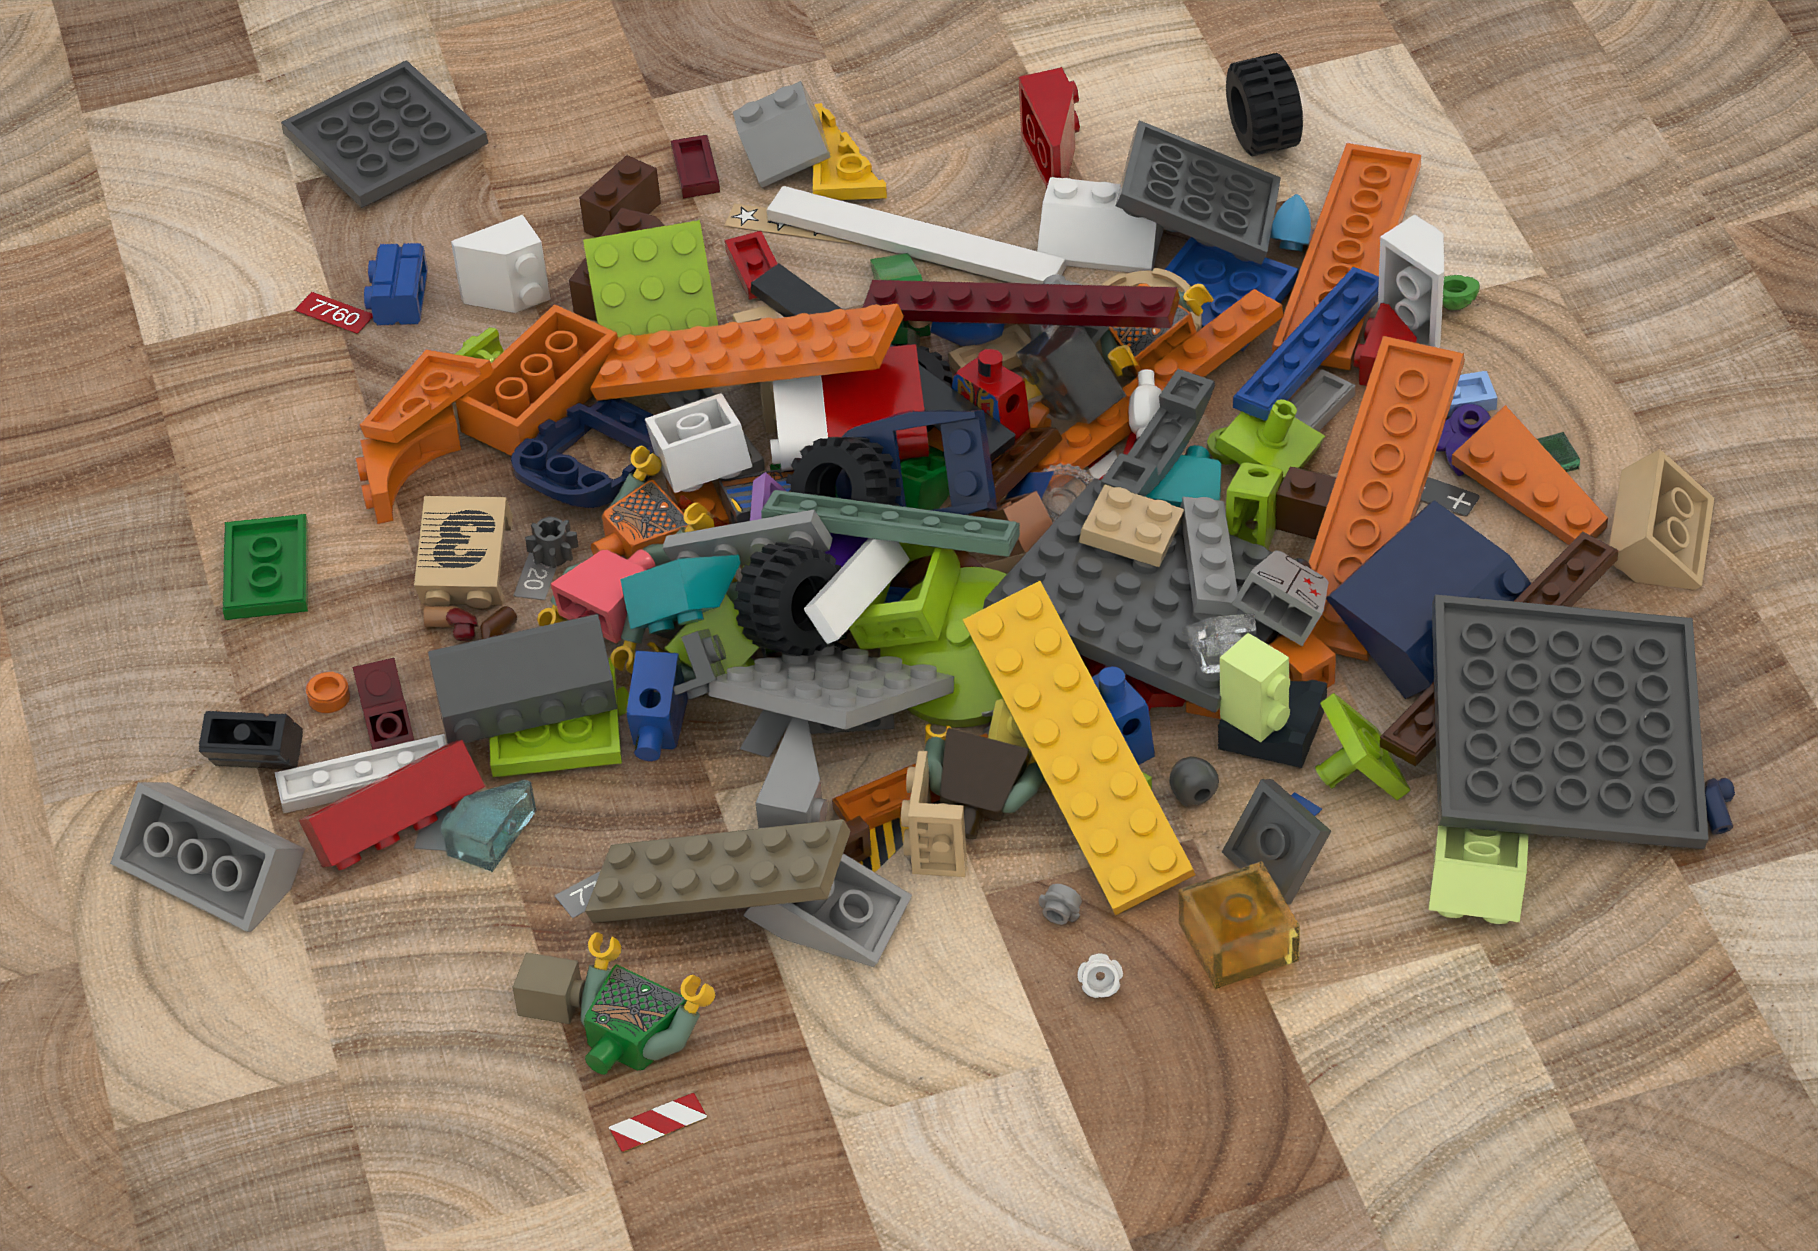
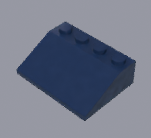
[1326,500,1531,699]

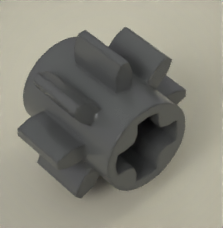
[525,516,578,568]

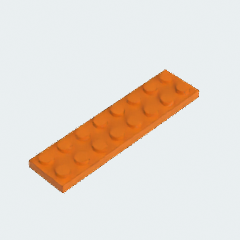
[1272,143,1421,370]
[590,304,904,401]
[1308,336,1465,661]

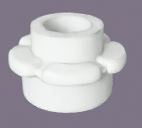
[1078,953,1123,998]

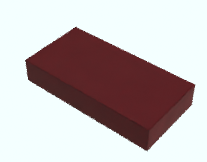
[671,135,720,199]

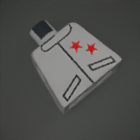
[1231,550,1329,646]

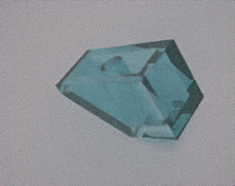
[441,779,536,872]

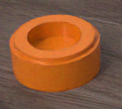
[306,672,350,713]

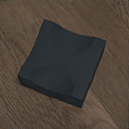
[1218,680,1327,768]

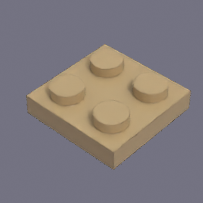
[1079,485,1184,567]

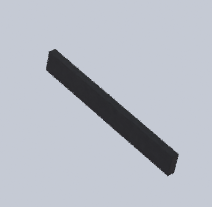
[750,263,1016,462]

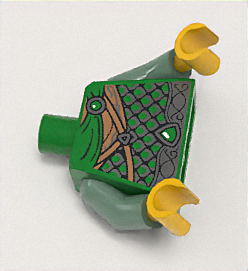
[580,932,715,1075]

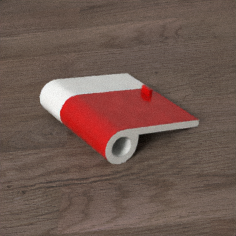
[770,344,929,471]

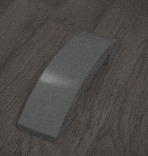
[1101,369,1215,496]

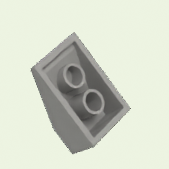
[756,717,828,828]
[744,854,912,967]

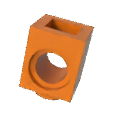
[1269,632,1336,688]

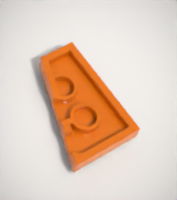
[360,350,494,443]

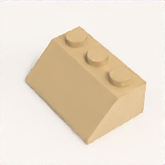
[1609,449,1714,590]

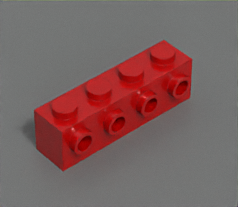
[299,740,485,871]

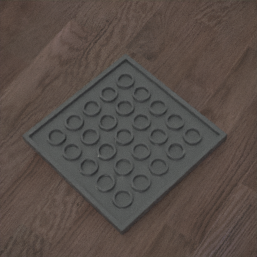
[983,478,1279,713]
[1432,594,1709,849]

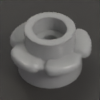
[1038,884,1082,925]

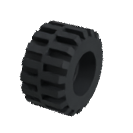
[1226,53,1303,156]
[786,437,901,506]
[734,542,842,656]

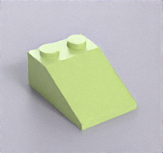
[1429,826,1529,924]

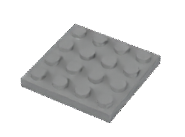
[709,643,954,730]

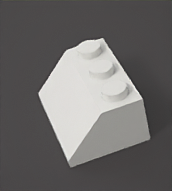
[1037,177,1164,273]
[1378,214,1444,348]

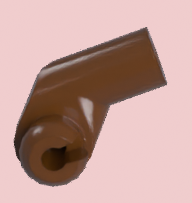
[480,606,517,639]

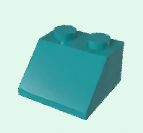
[620,555,741,634]

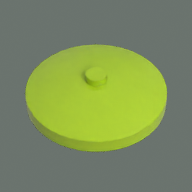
[880,567,1007,728]

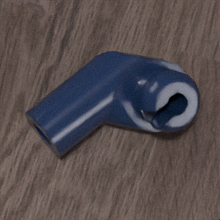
[1705,778,1735,835]

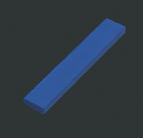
[1233,267,1379,421]

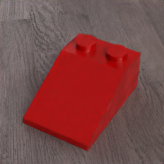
[1018,67,1080,189]

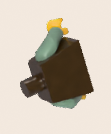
[924,724,1045,839]

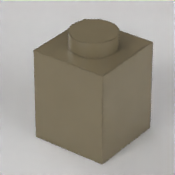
[512,952,585,1024]

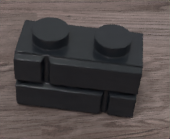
[199,711,303,769]

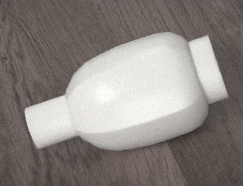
[1128,369,1162,440]

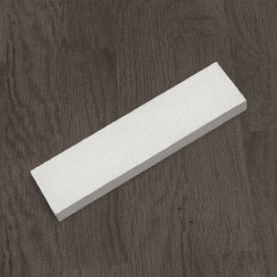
[804,538,910,644]
[275,734,447,813]

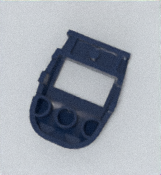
[511,398,654,508]
[836,410,997,515]

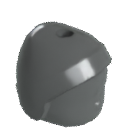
[1169,756,1219,806]

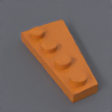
[1452,405,1608,545]

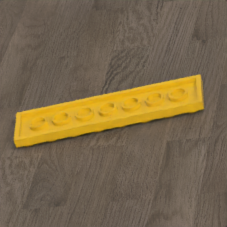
[963,581,1195,916]

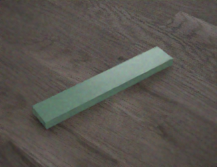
[761,490,1020,557]

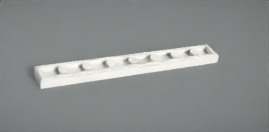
[767,186,1066,284]

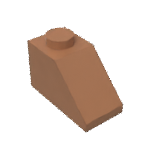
[984,491,1053,557]

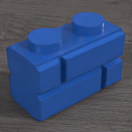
[364,243,428,325]

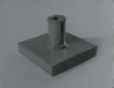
[1222,779,1331,905]

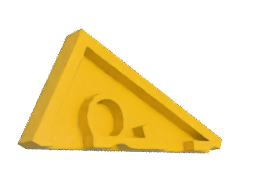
[813,103,887,200]

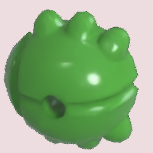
[1442,275,1480,310]

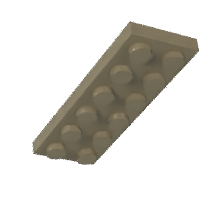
[585,819,851,923]

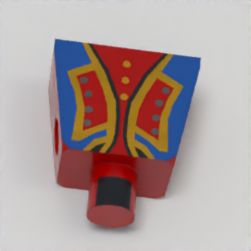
[952,349,1030,441]

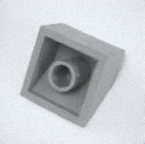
[733,81,831,188]

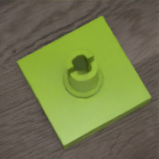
[1214,399,1325,482]
[1315,693,1411,800]

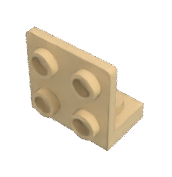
[901,751,967,877]

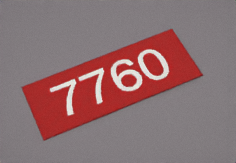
[294,292,373,334]

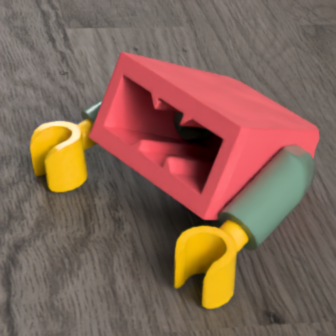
[537,549,656,674]

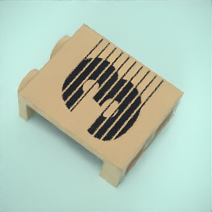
[414,496,513,609]

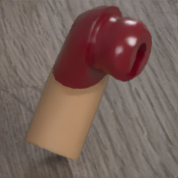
[424,606,478,641]

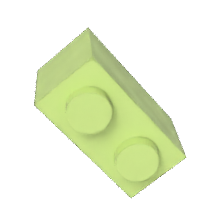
[1220,633,1290,742]

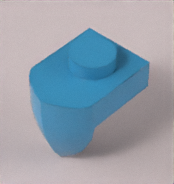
[1270,194,1314,252]

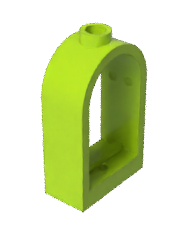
[849,542,960,650]

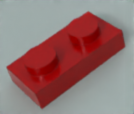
[724,231,778,300]

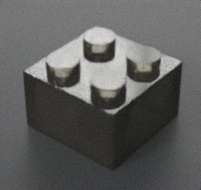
[1016,325,1126,424]

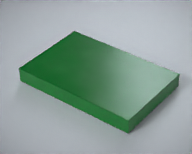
[223,514,308,620]

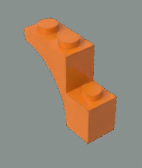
[356,404,461,524]

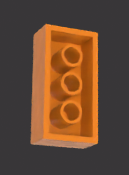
[455,304,618,456]

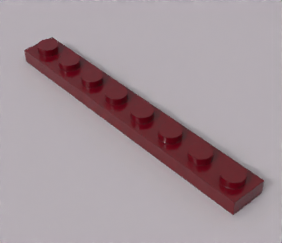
[862,280,1180,328]

